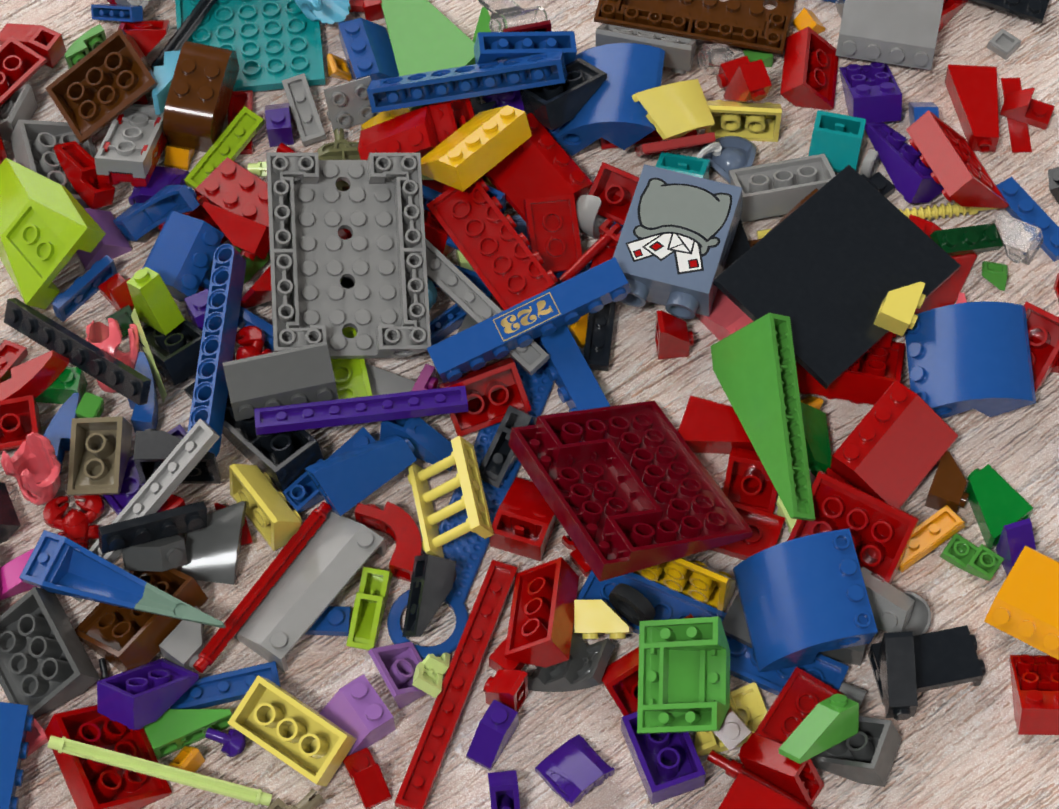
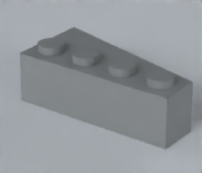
[860,567,915,632]

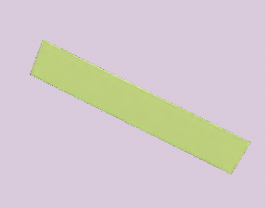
[131,307,167,403]

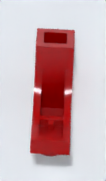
[354,502,423,582]

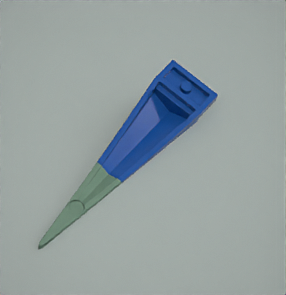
[19,530,226,628]

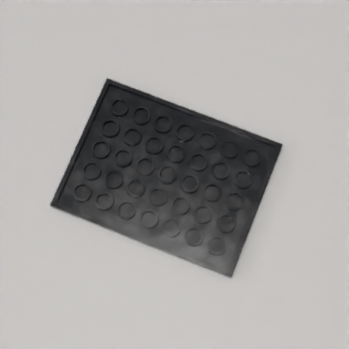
[713,165,961,389]

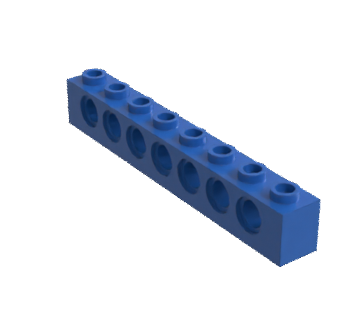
[367,50,567,113]

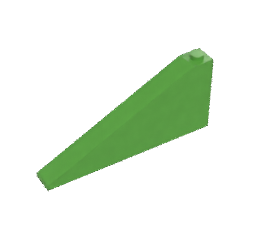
[381,0,475,111]
[711,313,815,521]

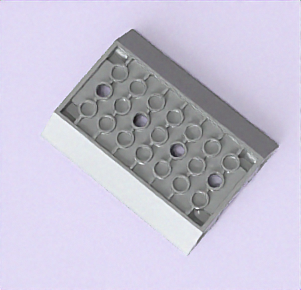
[266,152,431,359]

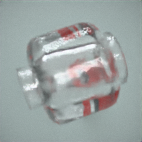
[697,43,735,75]

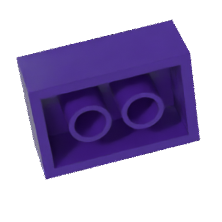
[621,712,706,805]

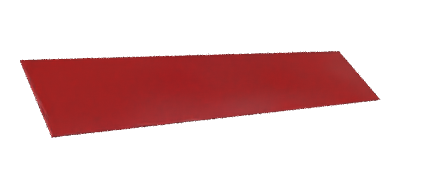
[1001,78,1032,153]

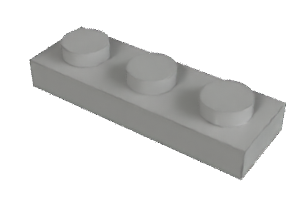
[282,73,327,146]

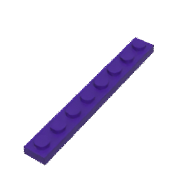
[254,386,468,435]

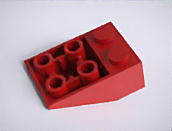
[394,98,474,144]
[490,477,557,561]
[1009,654,1059,735]

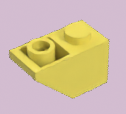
[874,281,926,337]
[574,599,633,640]

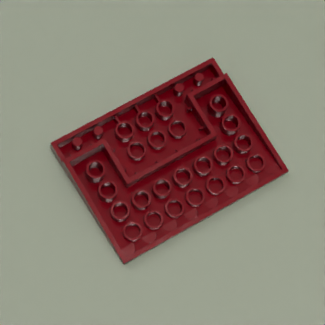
[508,401,753,582]

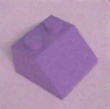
[319,674,396,756]

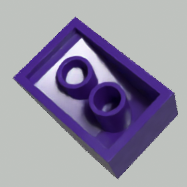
[97,658,199,730]

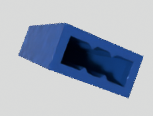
[305,434,417,516]

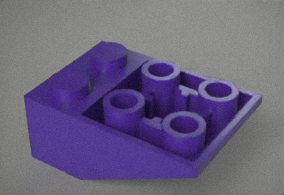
[839,62,902,123]

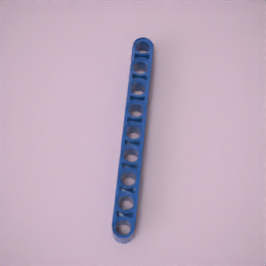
[187,244,246,457]

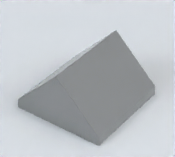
[0,83,38,142]

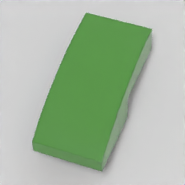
[64,24,106,69]
[940,533,1004,581]

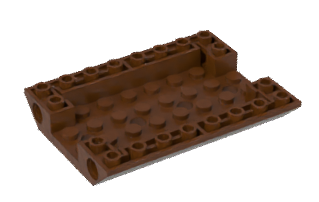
[594,0,796,54]

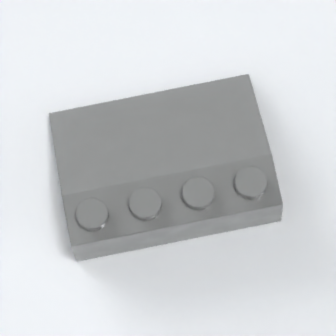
[836,0,944,70]
[10,119,96,208]

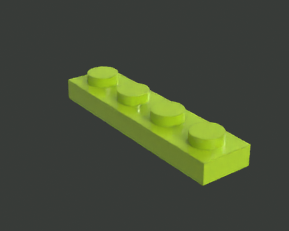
[184,106,265,189]

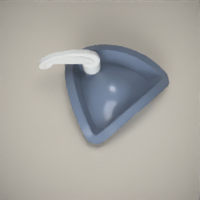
[696,136,756,185]

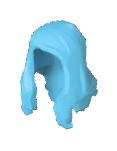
[294,0,351,25]

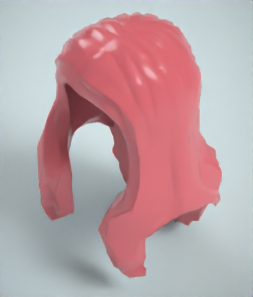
[86,318,140,393]
[1,432,61,506]

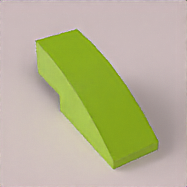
[346,567,393,650]

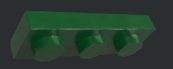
[930,223,1004,256]

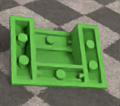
[637,616,730,734]

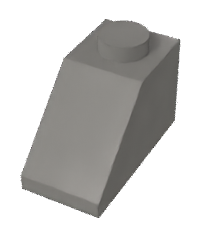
[159,606,205,671]

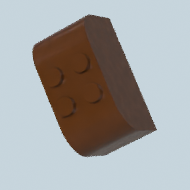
[163,41,239,152]

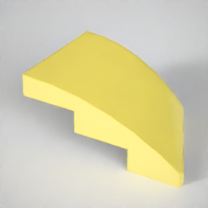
[632,79,715,140]
[694,682,768,756]

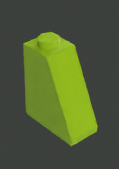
[126,267,185,335]

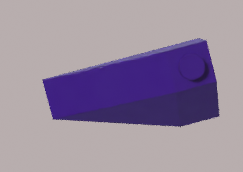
[865,122,944,204]

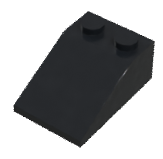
[520,58,607,130]
[139,318,202,386]
[134,429,221,484]

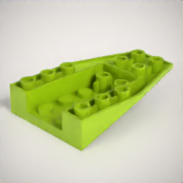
[0,158,106,310]

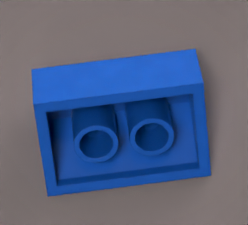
[338,18,399,81]
[142,211,224,302]

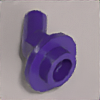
[205,727,246,758]

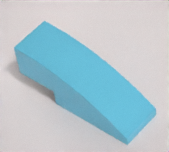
[152,50,181,115]

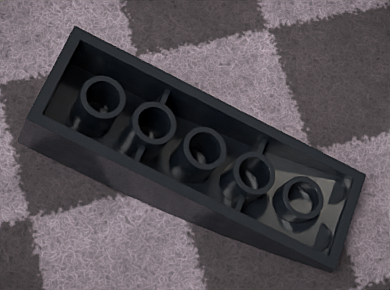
[184,382,324,491]

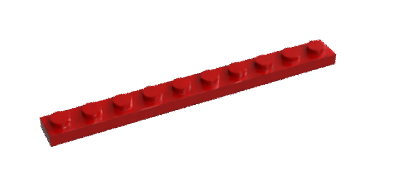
[395,560,518,809]

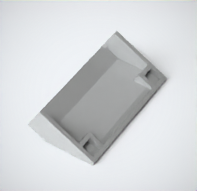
[234,511,386,673]

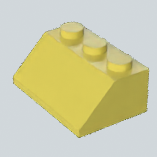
[705,100,782,142]
[229,464,302,551]

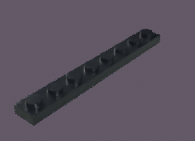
[4,298,151,405]

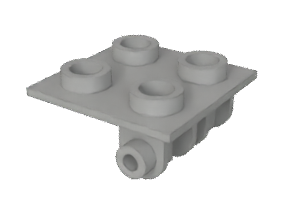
[323,76,379,131]

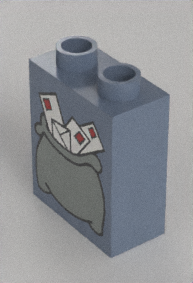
[613,164,743,319]

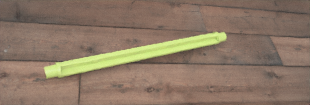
[47,735,272,807]

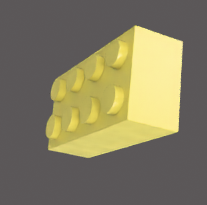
[227,675,357,787]

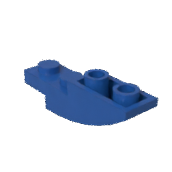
[282,427,376,513]

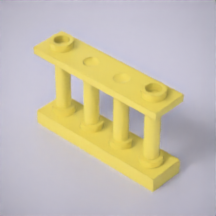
[408,435,494,558]

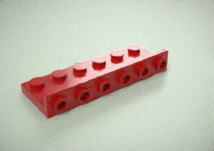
[427,178,559,311]

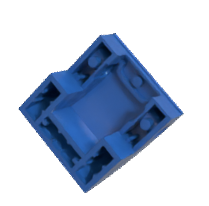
[548,43,665,156]
[905,301,1036,419]
[733,528,878,673]

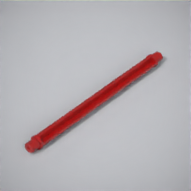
[193,502,332,673]

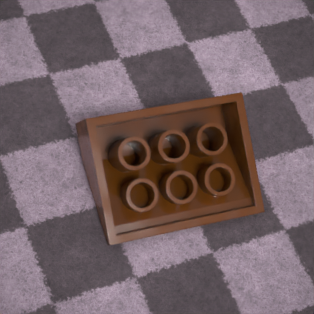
[45,28,158,144]
[74,568,208,672]

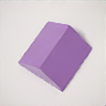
[76,208,132,271]
[368,641,427,709]

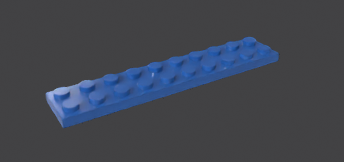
[576,570,849,696]

